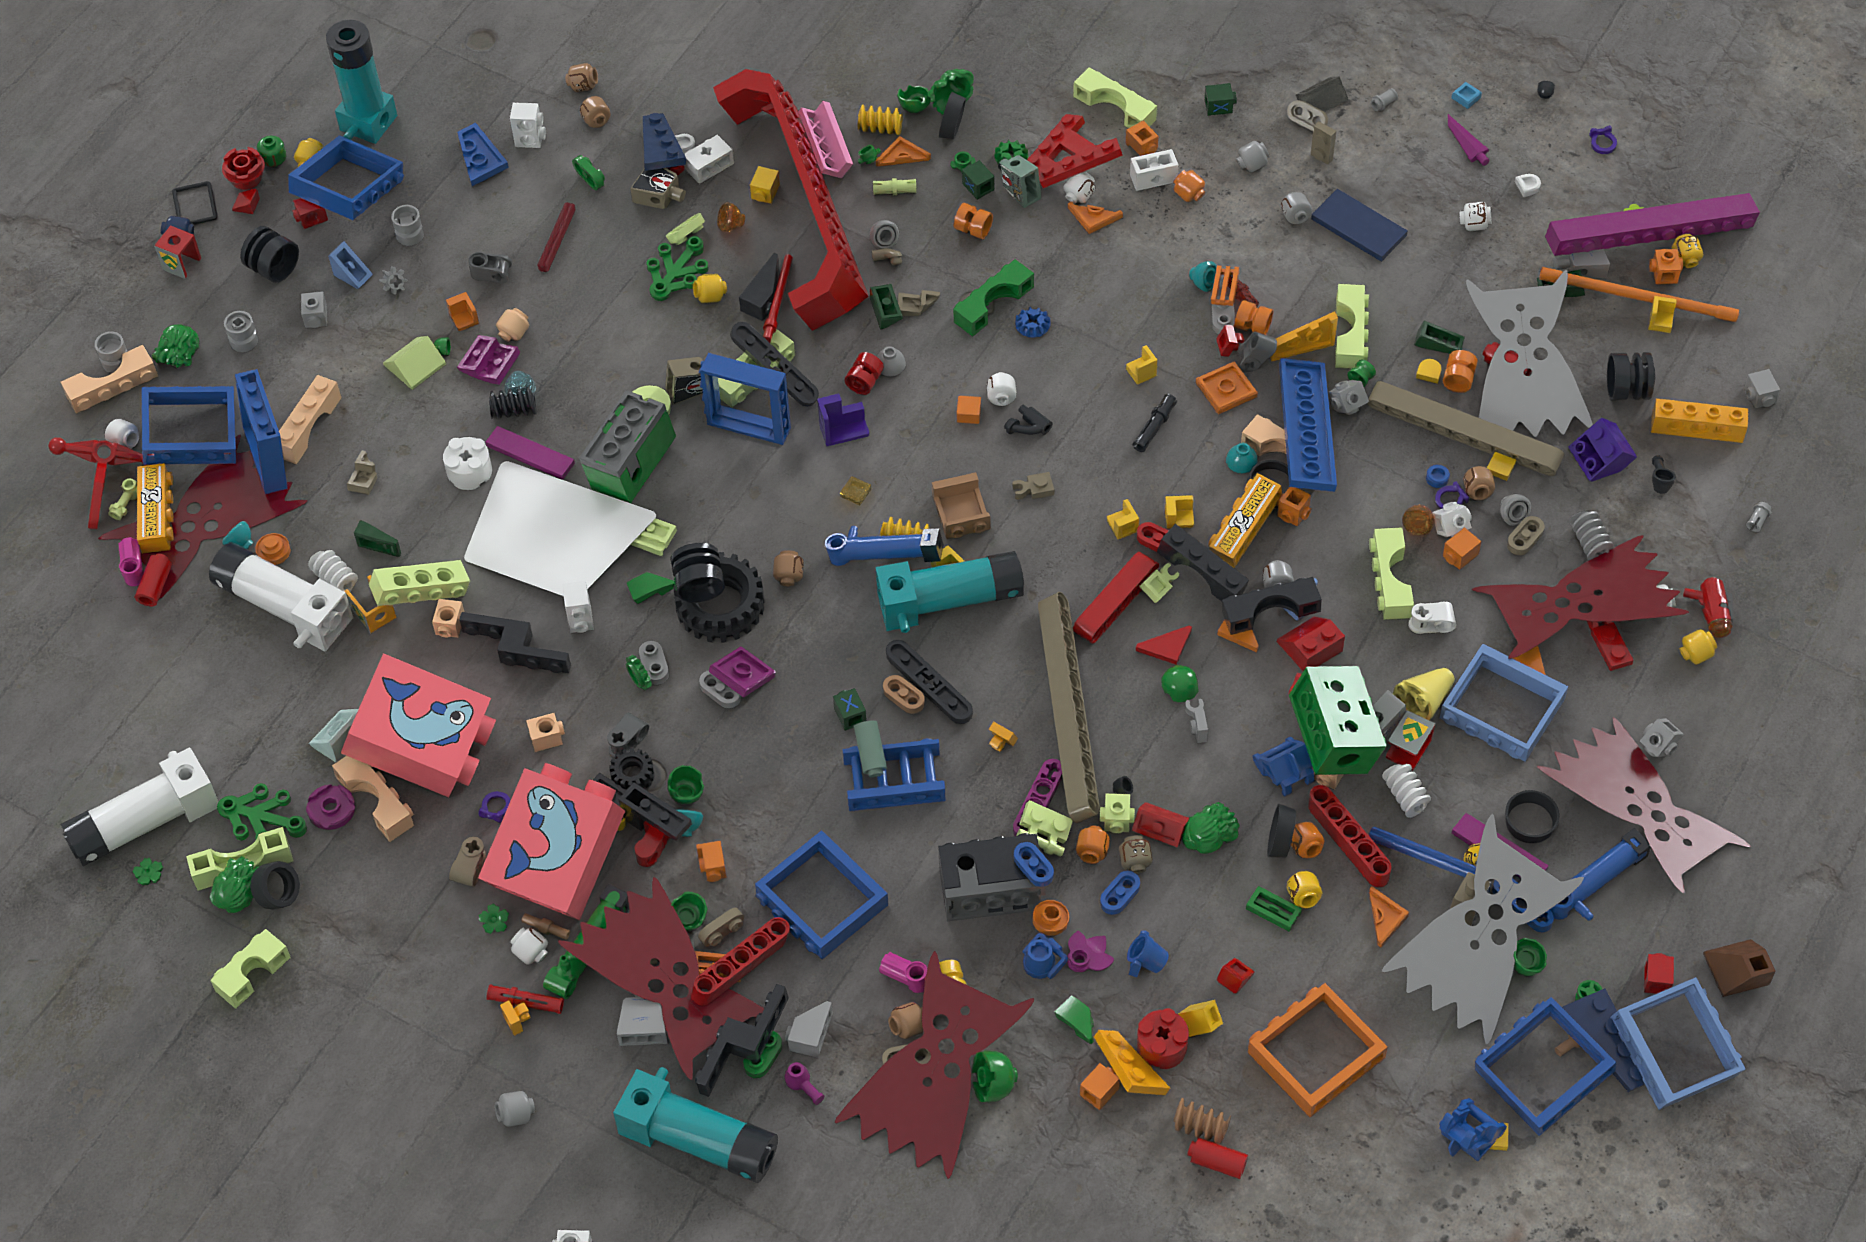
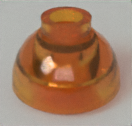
[717,202,745,232]
[1402,504,1435,536]

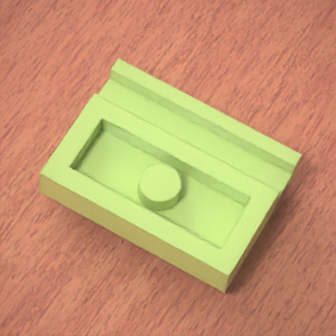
[630,518,677,556]

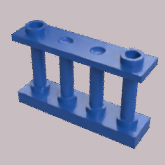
[843,739,946,811]

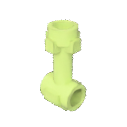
[108,478,137,520]

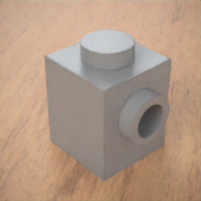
[301,292,327,328]
[1744,369,1780,408]

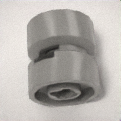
[391,205,424,246]
[224,311,258,352]
[95,331,128,373]

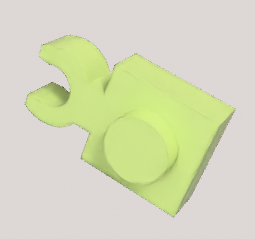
[1140,563,1179,603]

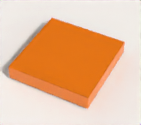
[1196,361,1258,415]

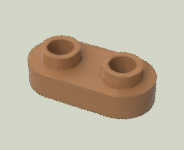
[883,675,925,714]

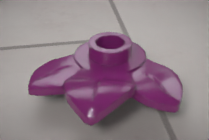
[1067,931,1114,972]

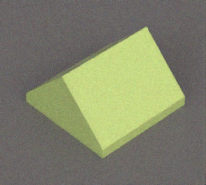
[383,336,446,390]

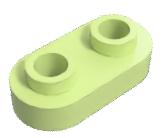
[666,213,705,245]

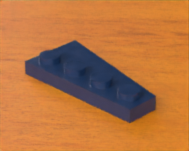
[643,113,686,171]

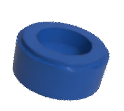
[1426,465,1450,488]

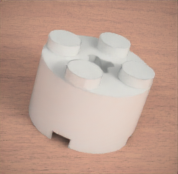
[443,437,492,490]

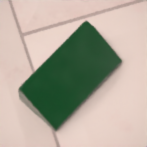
[869,284,903,330]

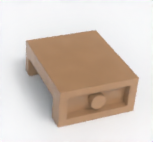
[932,472,991,539]

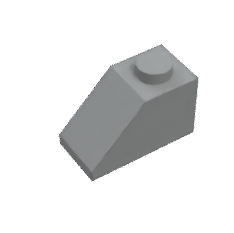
[785,1001,833,1058]

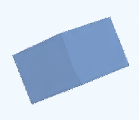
[328,241,373,289]

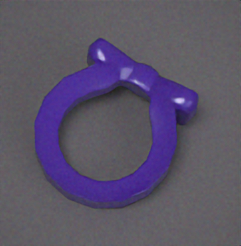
[1589,125,1617,154]
[1435,481,1469,509]
[478,791,510,823]

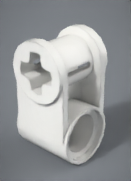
[1408,602,1456,634]

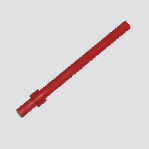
[763,254,793,343]

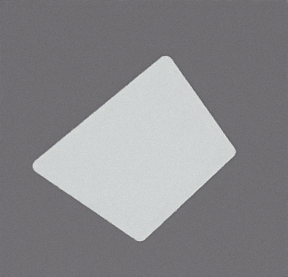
[464,461,656,596]

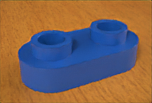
[1014,842,1054,887]
[1100,871,1140,915]

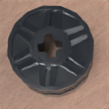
[240,226,299,283]
[1607,352,1655,400]
[670,543,725,602]

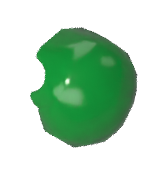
[897,85,931,113]
[1161,665,1199,702]
[667,765,704,804]
[671,891,707,931]
[1513,938,1547,976]

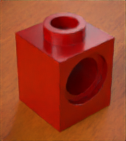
[292,198,328,229]
[1644,953,1674,994]

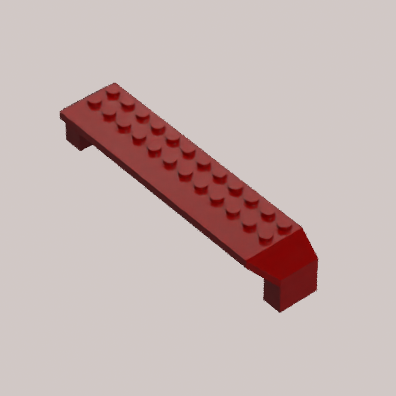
[713,69,869,331]

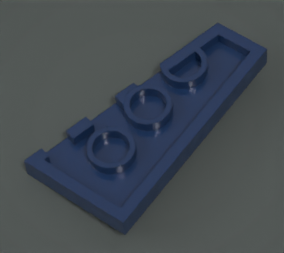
[1562,988,1645,1092]

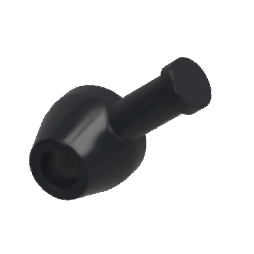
[1652,455,1676,494]

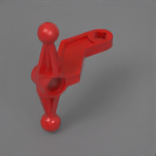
[48,437,154,530]

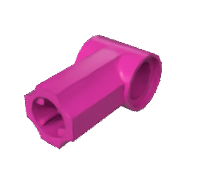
[118,537,144,586]
[879,952,927,993]

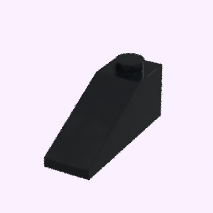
[739,253,779,321]

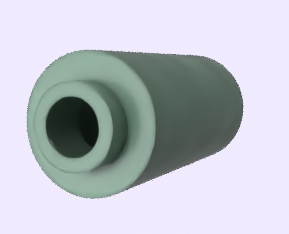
[854,721,887,778]

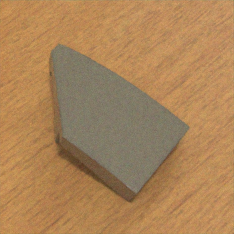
[897,290,940,316]
[347,450,377,495]

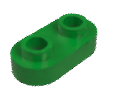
[572,155,605,191]
[743,1031,782,1078]

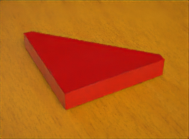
[1136,625,1192,665]

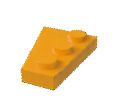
[1094,1030,1170,1095]

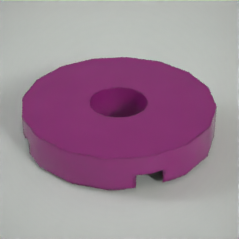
[306,784,355,830]

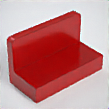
[1132,802,1189,847]

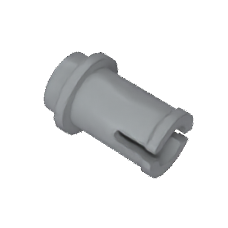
[1370,88,1398,111]
[1746,502,1772,532]

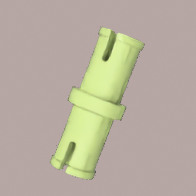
[873,178,917,196]

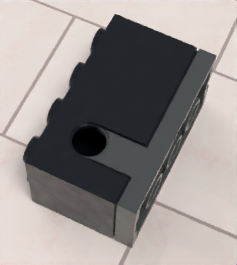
[938,833,1046,922]

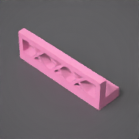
[798,101,853,178]

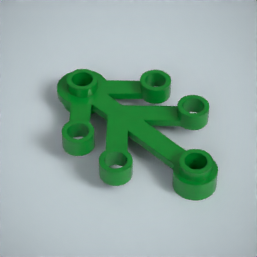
[646,236,709,301]
[217,783,307,841]

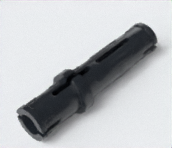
[1132,394,1177,452]

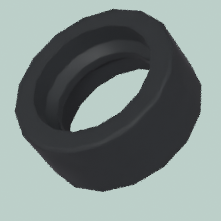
[250,861,300,910]

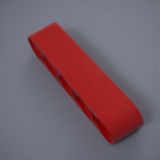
[1073,552,1159,644]
[1308,785,1391,888]
[691,917,790,1006]

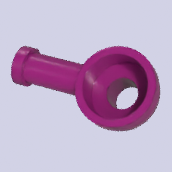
[784,1062,825,1105]

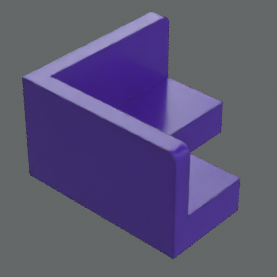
[817,394,869,447]

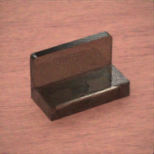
[1296,76,1348,112]

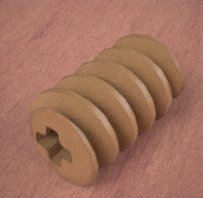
[1174,1098,1231,1144]

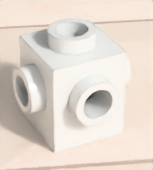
[1432,502,1472,537]

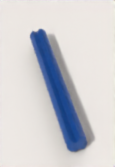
[1369,827,1476,877]

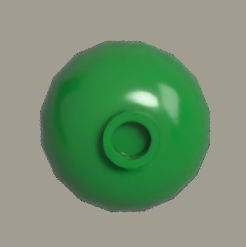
[972,1050,1018,1103]

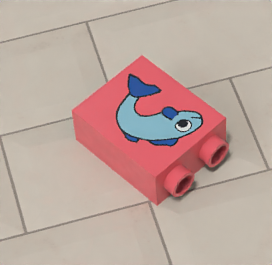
[341,653,496,798]
[478,763,625,920]

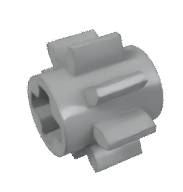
[379,266,408,294]

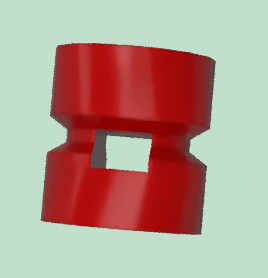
[844,352,884,395]

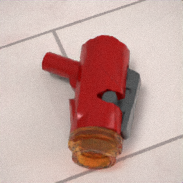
[1683,577,1733,638]

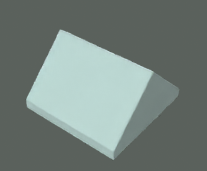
[309,709,359,762]

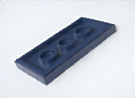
[1311,189,1408,262]

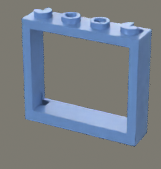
[1440,644,1568,762]
[1610,977,1745,1110]

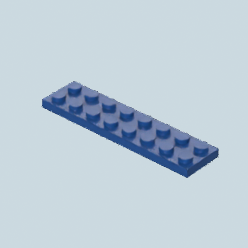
[1279,358,1337,492]

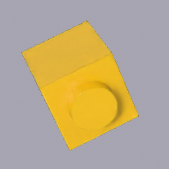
[750,166,780,204]

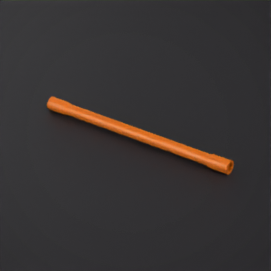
[1539,267,1739,322]

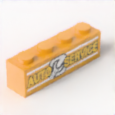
[137,463,174,553]
[1208,473,1282,568]

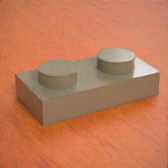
[1311,121,1336,164]

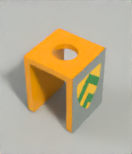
[344,575,397,634]

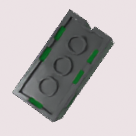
[579,390,676,503]

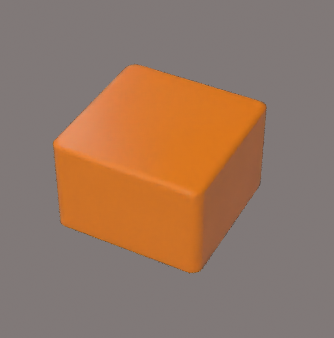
[957,396,981,424]

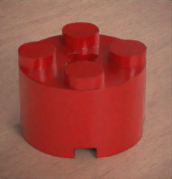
[1137,1008,1189,1069]

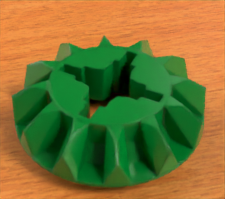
[994,139,1028,164]
[625,655,651,690]

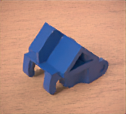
[1252,737,1314,797]
[1439,1098,1507,1161]

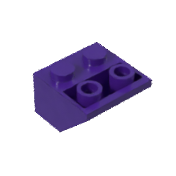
[1568,418,1637,482]

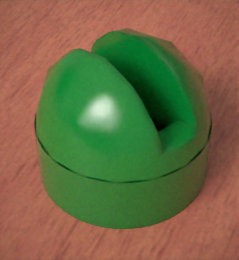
[434,337,451,355]

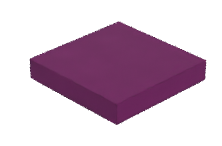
[709,646,776,697]

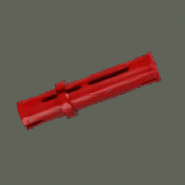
[487,984,564,1014]

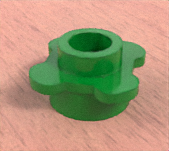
[858,145,881,164]
[950,151,976,172]

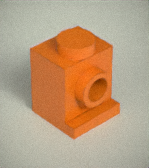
[1126,120,1159,156]
[696,841,727,882]

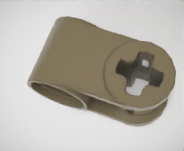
[449,837,487,887]

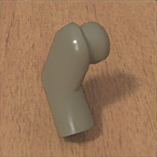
[872,248,902,266]

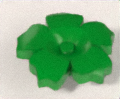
[132,858,163,885]
[479,903,509,934]

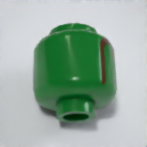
[257,135,287,167]

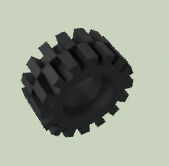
[609,748,654,790]

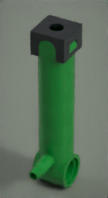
[543,884,629,999]

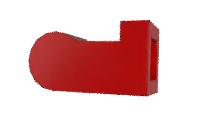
[634,821,670,867]

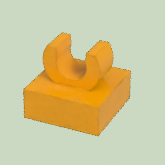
[989,721,1018,752]
[500,1001,531,1036]

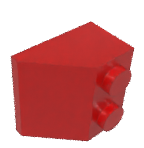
[1276,616,1345,671]

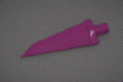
[1448,114,1489,166]

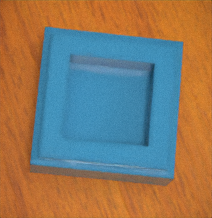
[1451,82,1482,109]

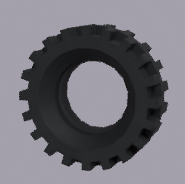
[674,552,765,643]

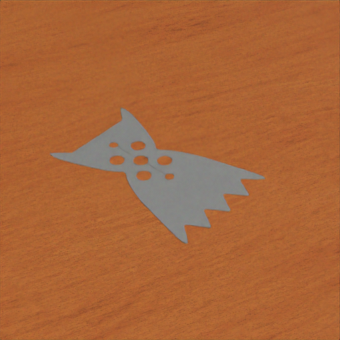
[1466,270,1593,437]
[1382,814,1584,1044]

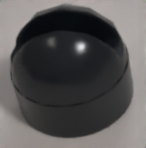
[1537,81,1555,99]
[1112,776,1133,794]

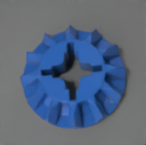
[1015,307,1051,338]

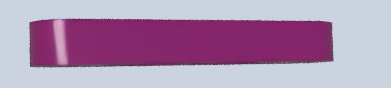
[1013,759,1063,836]

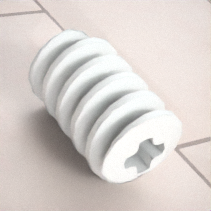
[308,550,358,592]
[1382,764,1431,818]

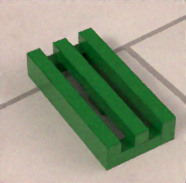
[1246,886,1302,932]

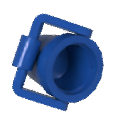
[1127,930,1169,977]
[1023,933,1068,979]

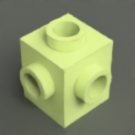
[1100,793,1135,833]

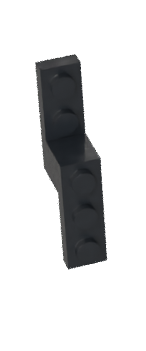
[459,612,571,673]
[584,772,692,842]
[695,984,789,1097]

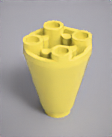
[1393,668,1455,720]

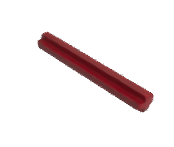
[537,202,576,273]

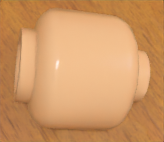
[496,308,529,342]

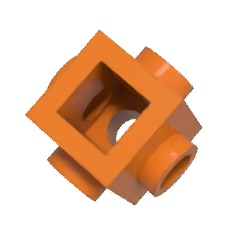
[1649,249,1683,284]
[1277,487,1312,526]

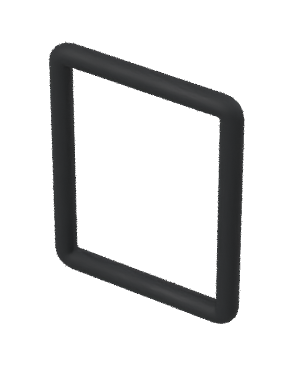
[172,181,217,224]

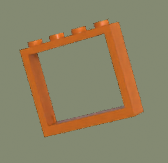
[1248,983,1388,1117]

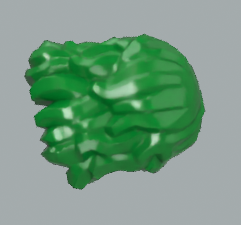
[929,69,974,115]
[152,324,200,368]
[1182,802,1240,854]
[209,856,259,913]

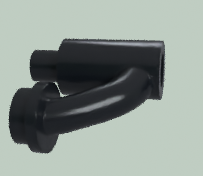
[1004,404,1053,435]

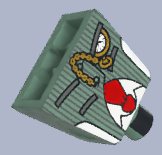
[998,155,1041,208]

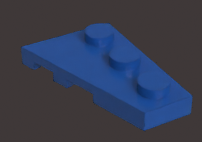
[457,123,509,186]

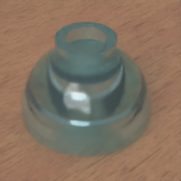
[505,371,536,395]

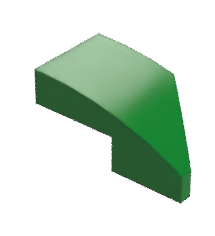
[626,572,675,604]
[1054,995,1094,1044]

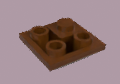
[1703,939,1775,997]

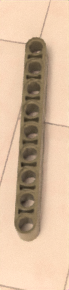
[1367,381,1564,476]

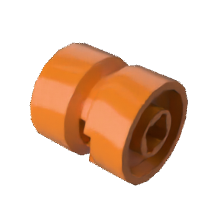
[954,203,993,240]
[1234,300,1274,335]
[1443,350,1478,393]

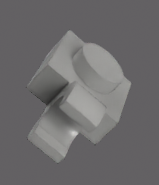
[1185,699,1208,743]

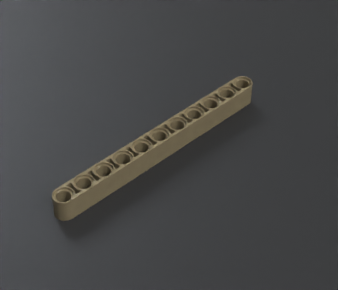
[1038,591,1100,824]

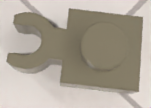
[1012,472,1055,499]

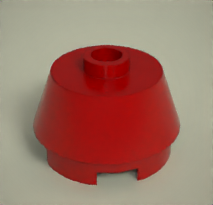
[222,147,265,190]

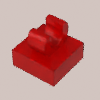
[1216,325,1245,357]

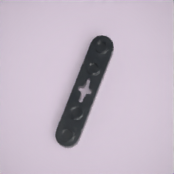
[730,322,819,407]
[886,640,973,724]

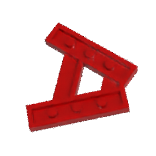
[1027,114,1123,188]

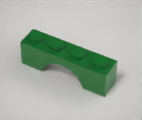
[953,259,1034,337]

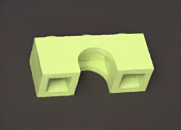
[210,929,291,1009]

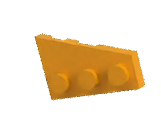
[1270,311,1338,362]

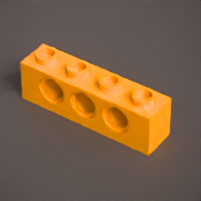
[1651,398,1748,443]

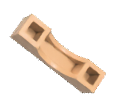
[61,345,158,413]
[279,375,341,465]
[1241,414,1287,456]
[332,756,414,842]

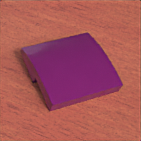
[457,335,521,385]

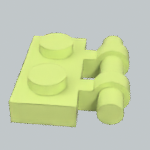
[1016,800,1073,857]

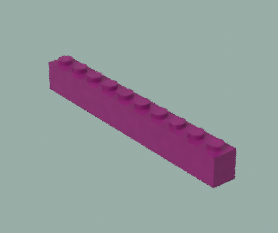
[1545,193,1760,256]

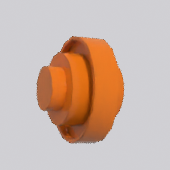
[255,533,291,565]
[1032,900,1069,936]

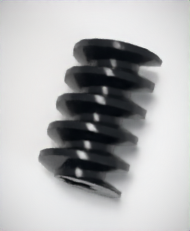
[489,387,537,419]

